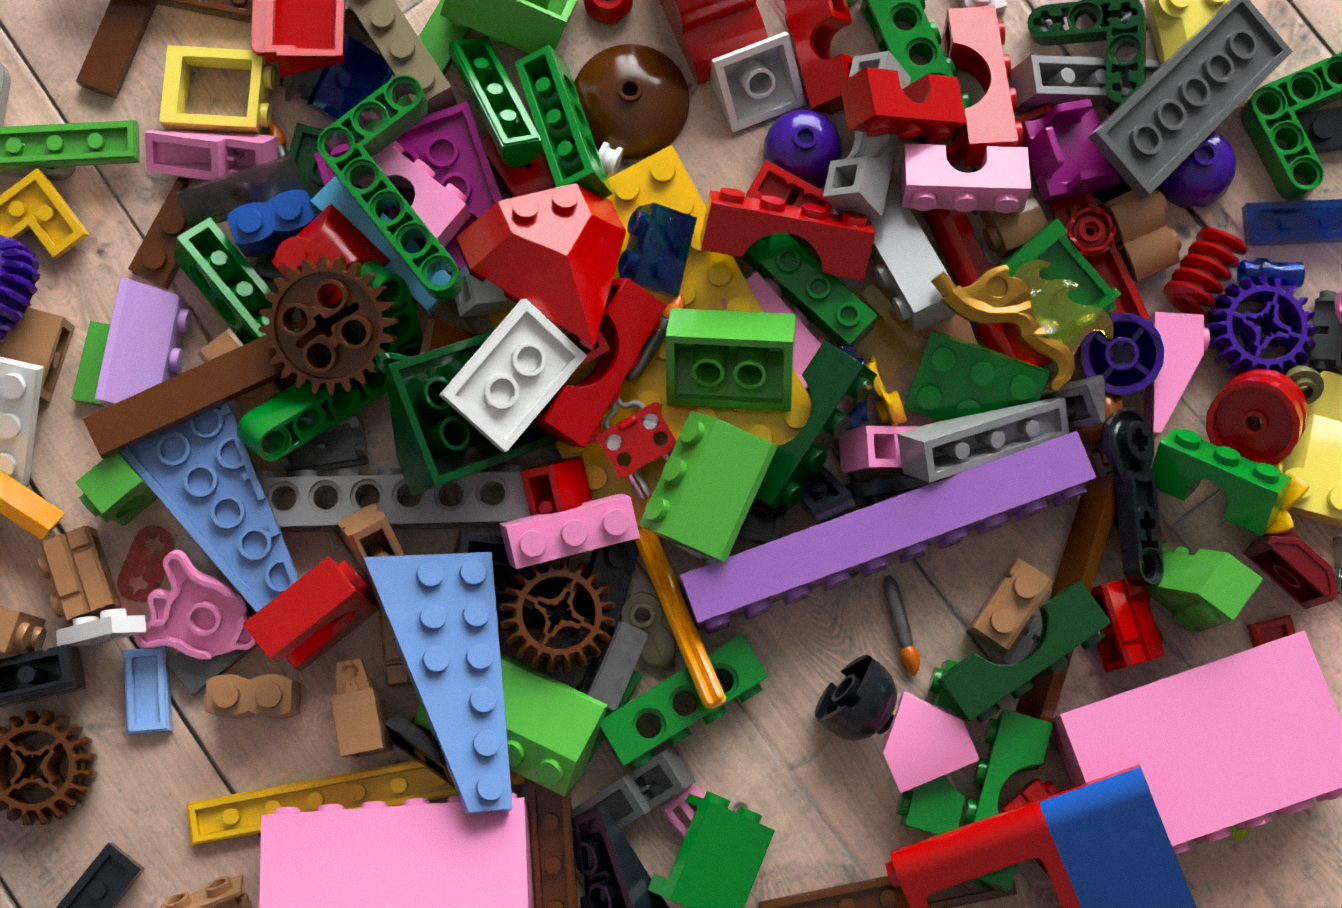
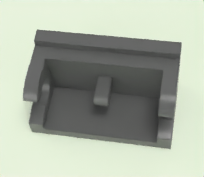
[280,416,369,477]

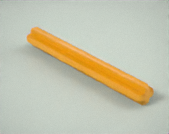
[634,526,726,709]

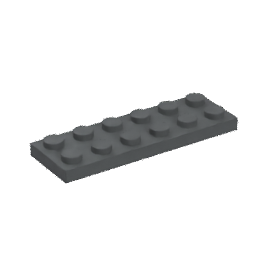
[1088,0,1293,199]

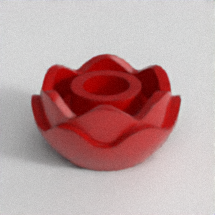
[583,0,633,25]
[1065,206,1116,257]

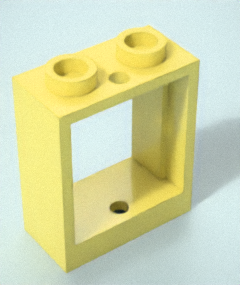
[159,45,276,135]

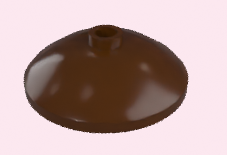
[574,44,690,159]

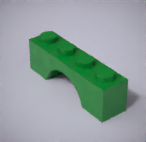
[896,660,966,835]
[962,709,1053,893]

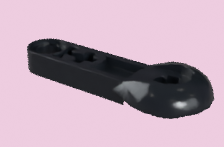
[1101,406,1164,586]

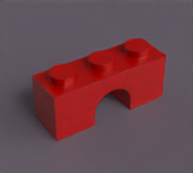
[784,0,853,115]
[839,67,967,142]

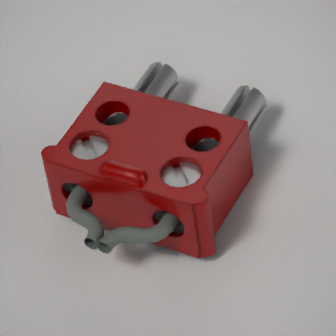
[594,398,677,500]

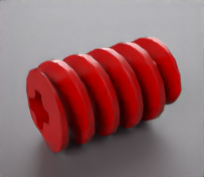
[1163,228,1248,318]

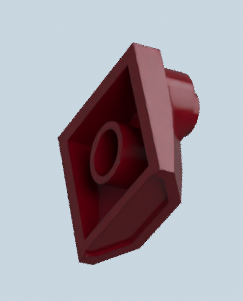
[1243,530,1338,609]

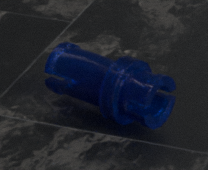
[1237,258,1305,288]

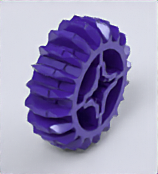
[0,235,40,340]
[1205,275,1319,375]

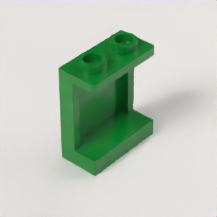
[999,219,1121,348]
[648,791,775,908]

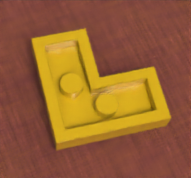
[0,168,90,259]

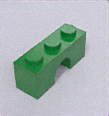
[1150,428,1292,536]

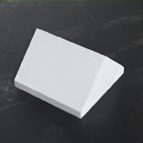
[710,32,806,133]

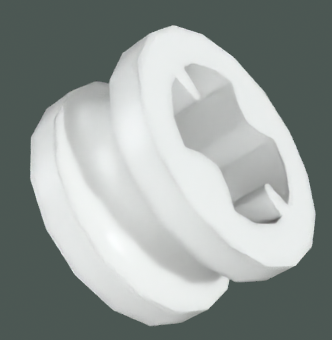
[598,142,624,179]

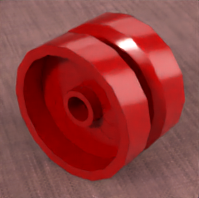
[1206,369,1309,466]

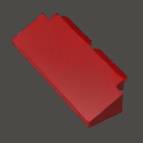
[251,0,345,77]

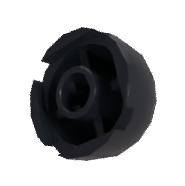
[814,655,897,741]

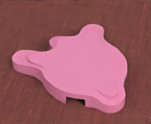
[134,550,257,660]

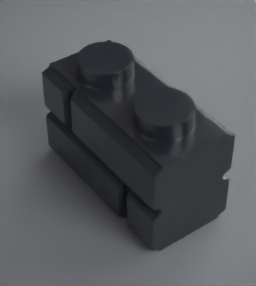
[0,644,86,708]

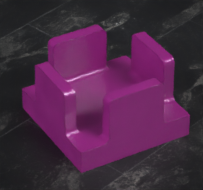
[1022,99,1120,202]

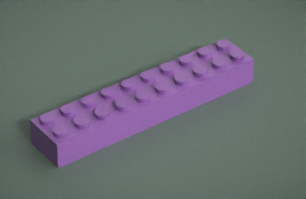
[679,431,1096,634]

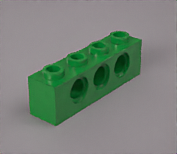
[860,0,972,144]
[514,44,613,198]
[174,217,296,381]
[741,233,878,354]
[599,633,768,769]

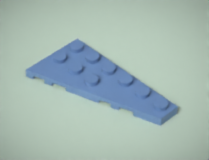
[120,402,300,612]
[362,552,513,814]

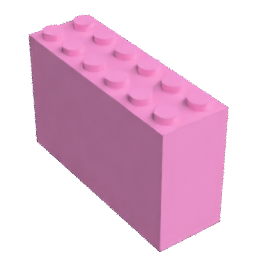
[1051,630,1342,854]
[259,793,534,908]

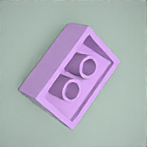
[95,277,192,408]

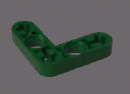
[1027,0,1146,109]

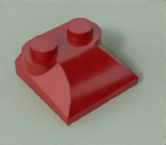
[271,204,390,320]

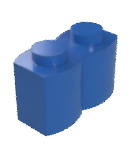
[227,190,318,257]

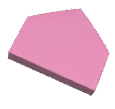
[882,691,980,793]

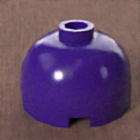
[763,109,842,188]
[1157,131,1236,208]
[1080,313,1164,395]

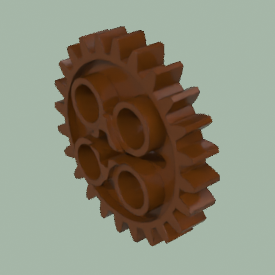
[258,256,399,395]

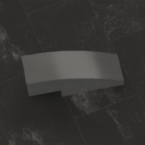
[572,745,696,830]

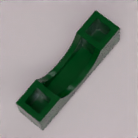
[756,340,877,514]
[936,580,1111,723]

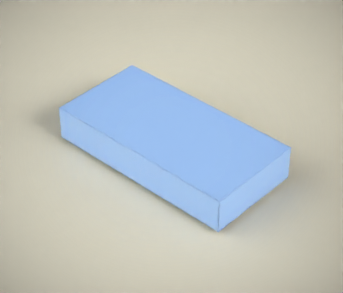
[123,646,173,735]

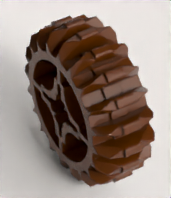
[500,558,615,674]
[0,710,98,826]

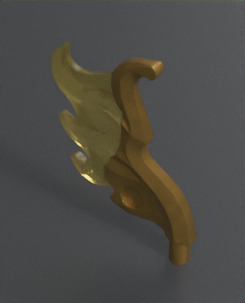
[931,260,1114,391]

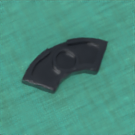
[844,474,954,500]

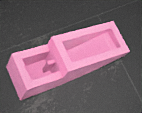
[145,130,278,183]

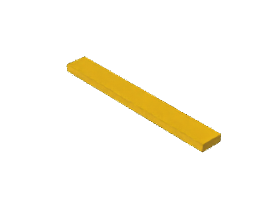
[186,760,528,845]

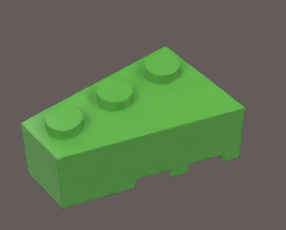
[1142,544,1263,632]

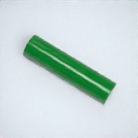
[449,36,542,167]

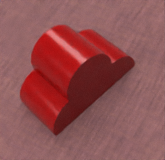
[659,0,768,85]

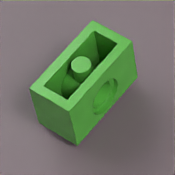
[75,452,158,526]

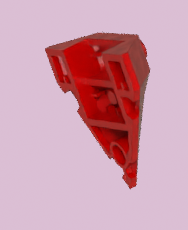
[456,183,626,352]

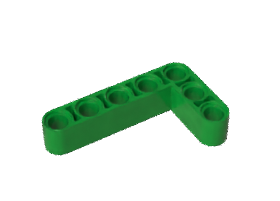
[1240,52,1342,202]
[317,75,463,301]
[237,261,423,461]

